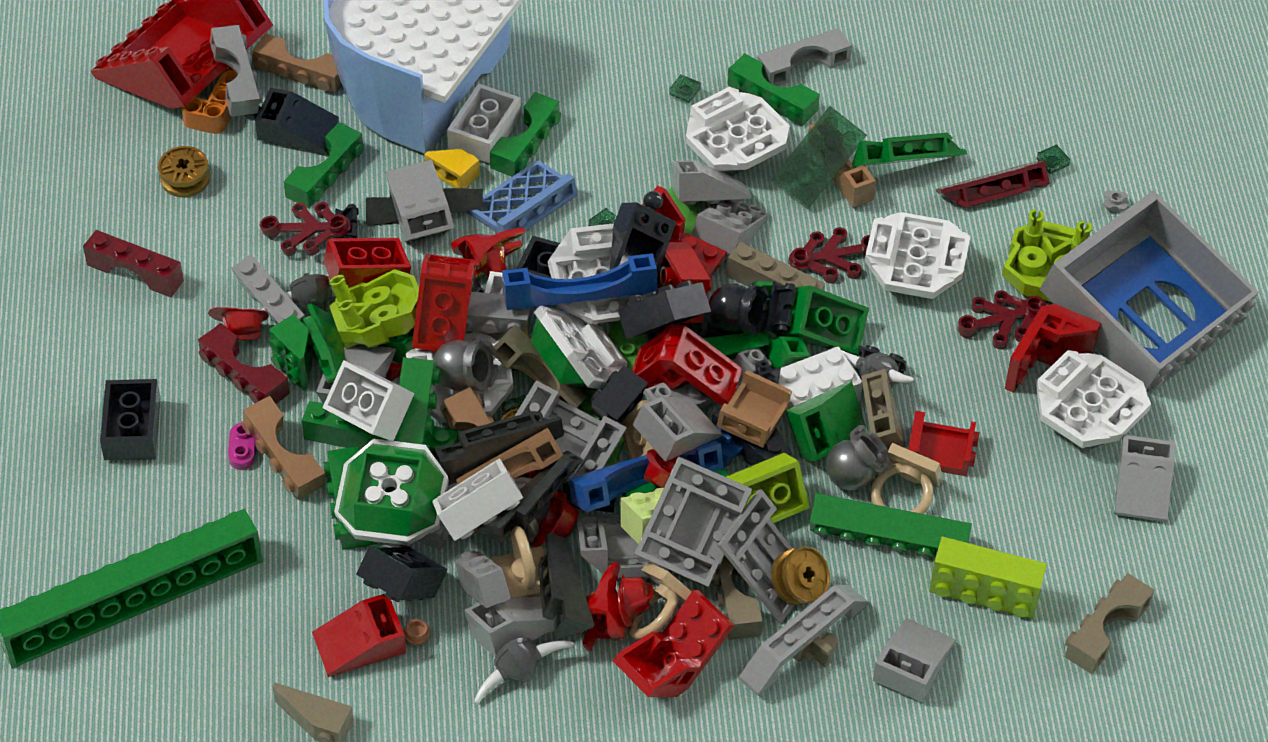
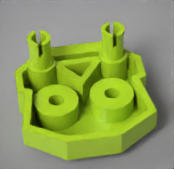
[1002,209,1092,302]
[329,269,419,350]

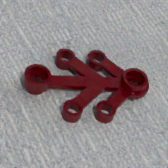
[259,202,351,256]
[788,227,870,284]
[957,290,1046,349]

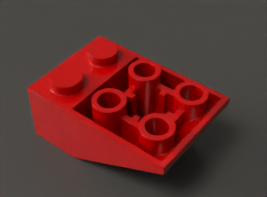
[312,594,406,677]

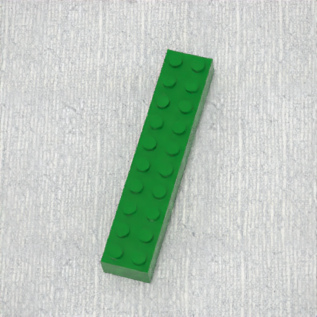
[0,509,263,669]

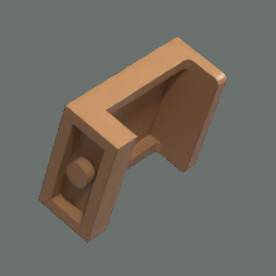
[716,371,792,448]

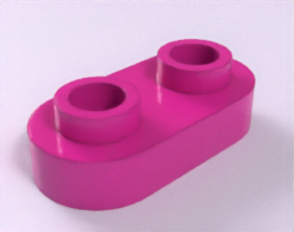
[228,423,256,470]

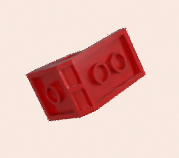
[641,185,727,277]
[412,254,476,351]
[1004,304,1101,393]
[632,324,742,406]
[613,590,735,697]

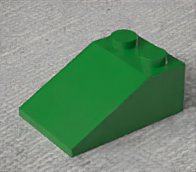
[782,285,869,356]

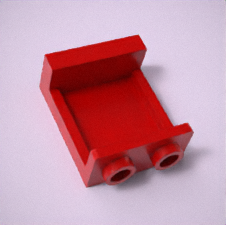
[908,410,980,477]

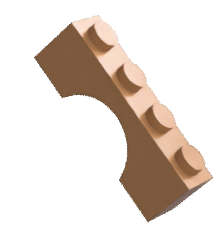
[252,33,342,94]
[807,118,876,208]
[439,387,521,480]
[241,396,325,500]
[456,428,563,484]

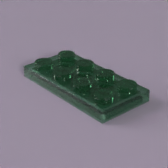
[771,106,867,210]

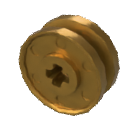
[158,146,210,197]
[771,547,830,605]

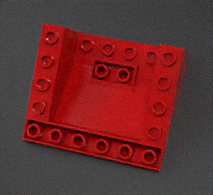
[90,0,273,108]

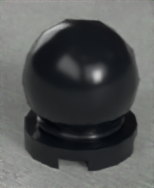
[708,283,770,336]

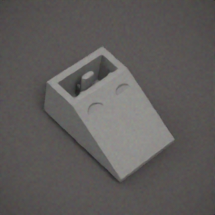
[385,160,454,242]
[672,160,751,205]
[692,200,769,257]
[316,343,396,404]
[633,396,722,462]
[1114,434,1175,522]
[464,597,554,657]
[873,618,956,703]

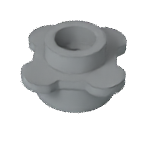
[1103,190,1128,213]

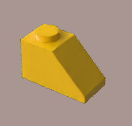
[424,149,480,188]

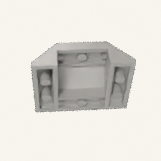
[515,380,627,483]
[634,457,752,587]
[717,489,794,623]
[576,513,668,580]

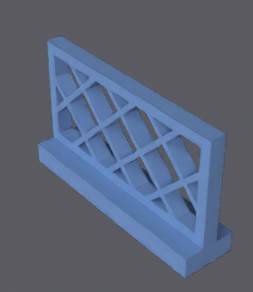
[467,160,577,233]

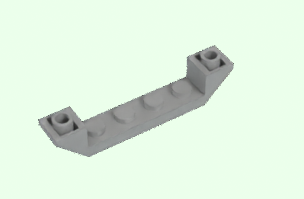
[643,348,772,409]
[739,585,869,696]

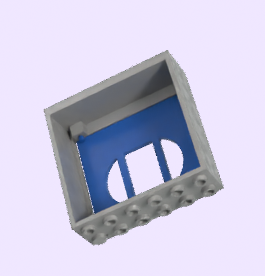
[1040,190,1259,392]

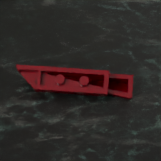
[936,161,1050,208]

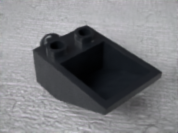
[244,87,339,153]
[610,191,676,275]

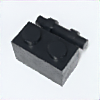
[591,365,648,424]

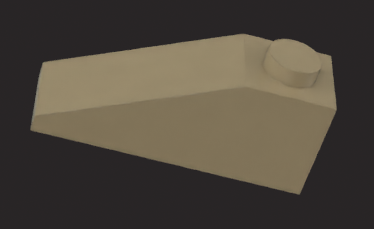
[861,369,906,450]
[273,683,353,742]

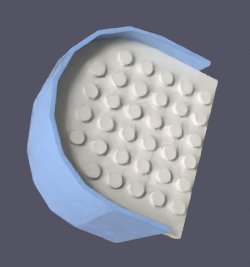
[323,0,523,154]

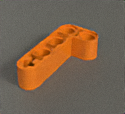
[181,66,238,134]

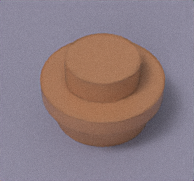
[403,619,430,645]

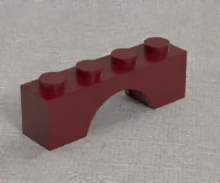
[83,230,184,298]
[198,323,290,404]

